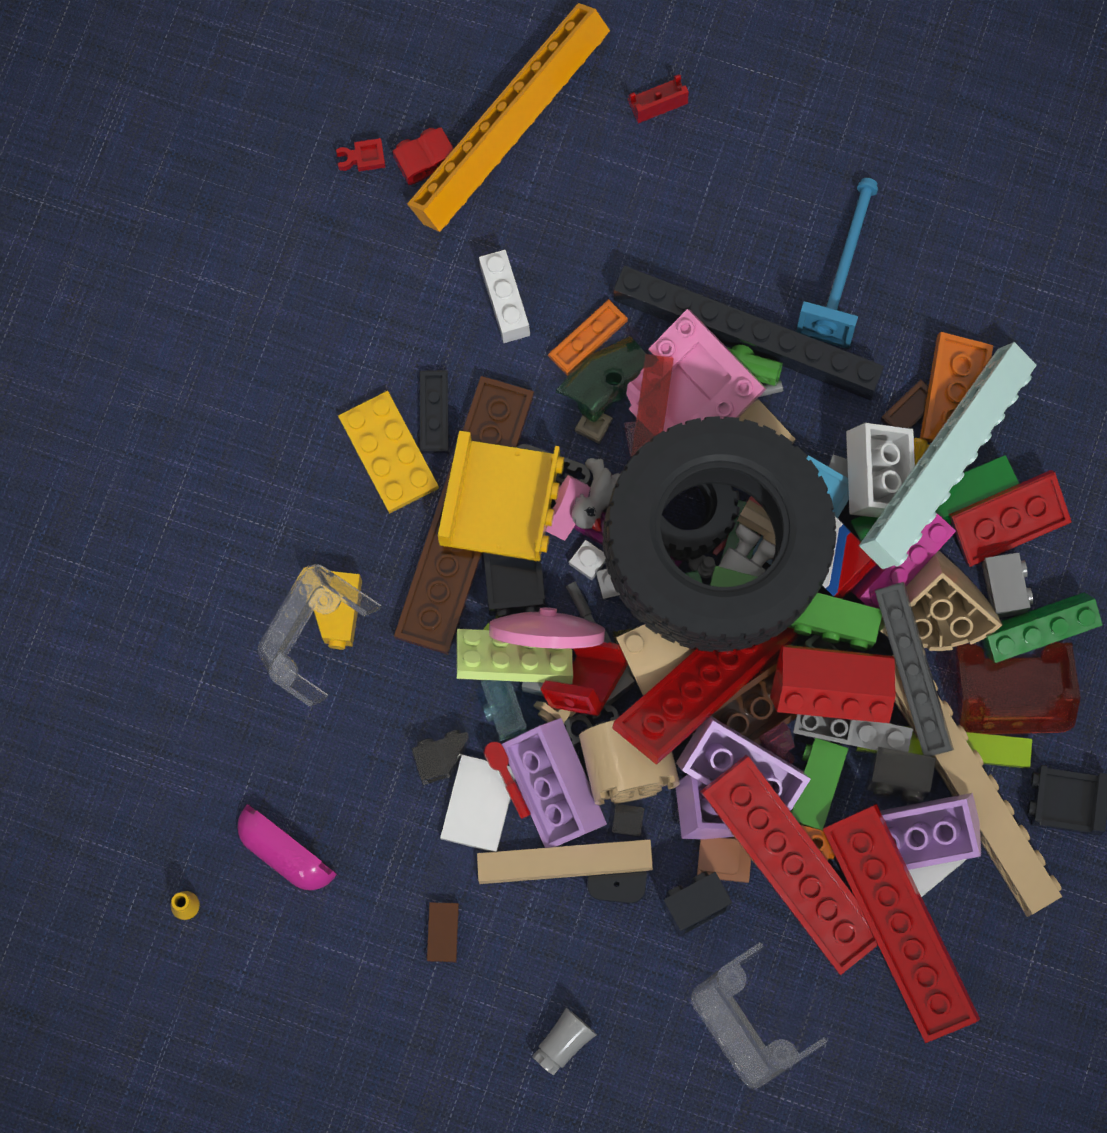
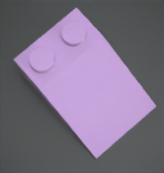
[676,774,734,839]

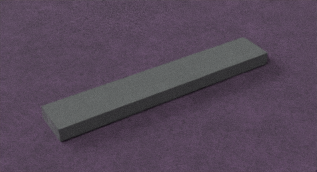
[875,582,954,758]

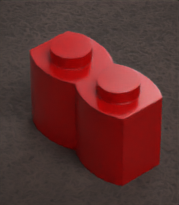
[393,127,453,185]

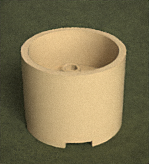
[579,720,680,805]

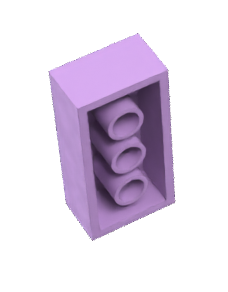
[676,716,811,811]

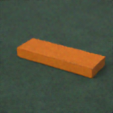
[548,299,628,376]

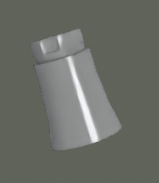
[532,1007,597,1075]

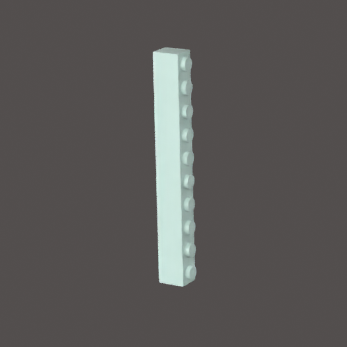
[859,342,1037,569]

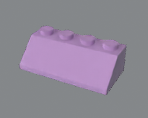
[501,718,607,848]
[880,793,981,870]

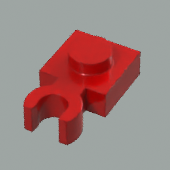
[336,138,386,172]

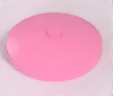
[489,607,605,649]

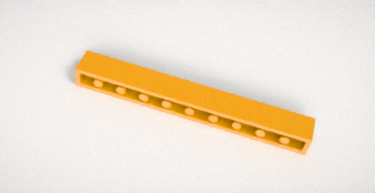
[407,3,610,232]

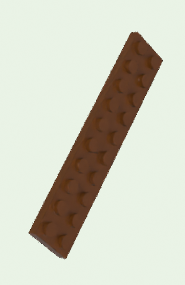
[394,376,534,655]

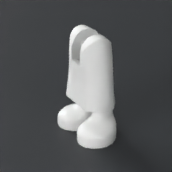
[719,523,775,577]

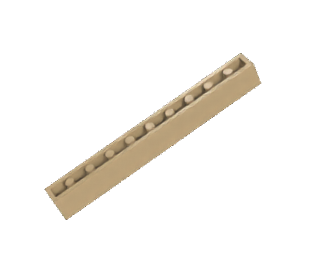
[892,655,1062,917]

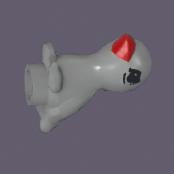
[572,458,620,532]

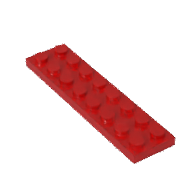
[612,627,800,765]
[700,755,878,975]
[823,804,980,1043]

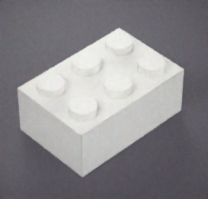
[846,423,915,518]

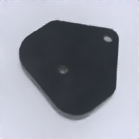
[587,871,647,904]

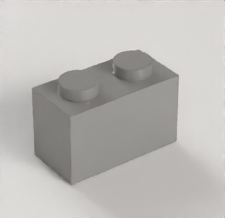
[982,553,1033,618]

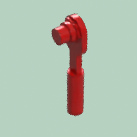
[484,742,531,819]

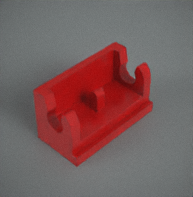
[627,74,689,123]

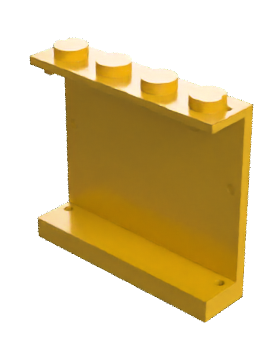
[438,431,564,561]

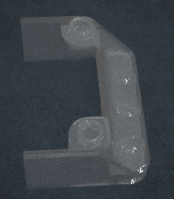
[258,564,382,707]
[691,942,827,1089]

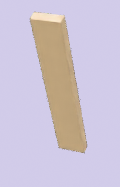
[477,840,653,884]

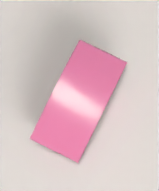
[546,475,590,541]

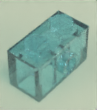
[481,680,527,741]

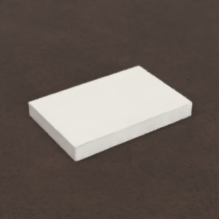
[440,755,515,852]

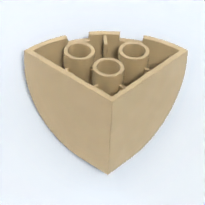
[879,551,1002,651]
[616,624,697,696]

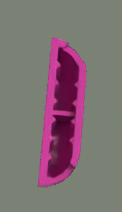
[237,804,337,890]

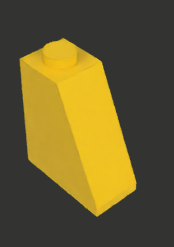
[303,568,362,650]

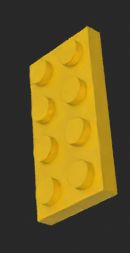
[338,391,439,514]

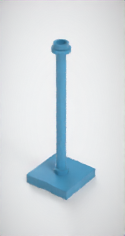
[796,178,878,349]

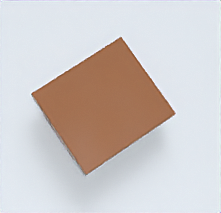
[697,837,751,883]

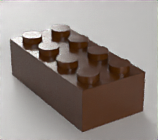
[711,655,797,745]

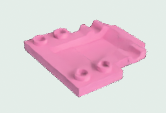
[626,309,766,436]

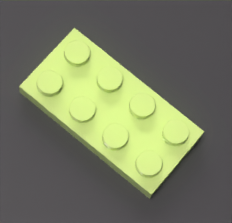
[457,629,573,684]

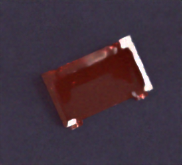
[956,642,1081,734]

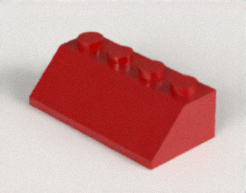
[770,644,896,723]

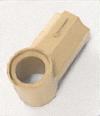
[737,500,775,545]

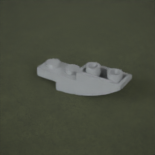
[793,714,913,757]

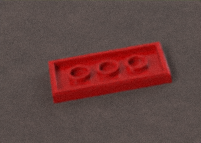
[949,470,1072,567]

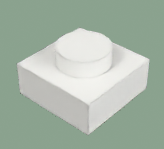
[569,540,606,580]

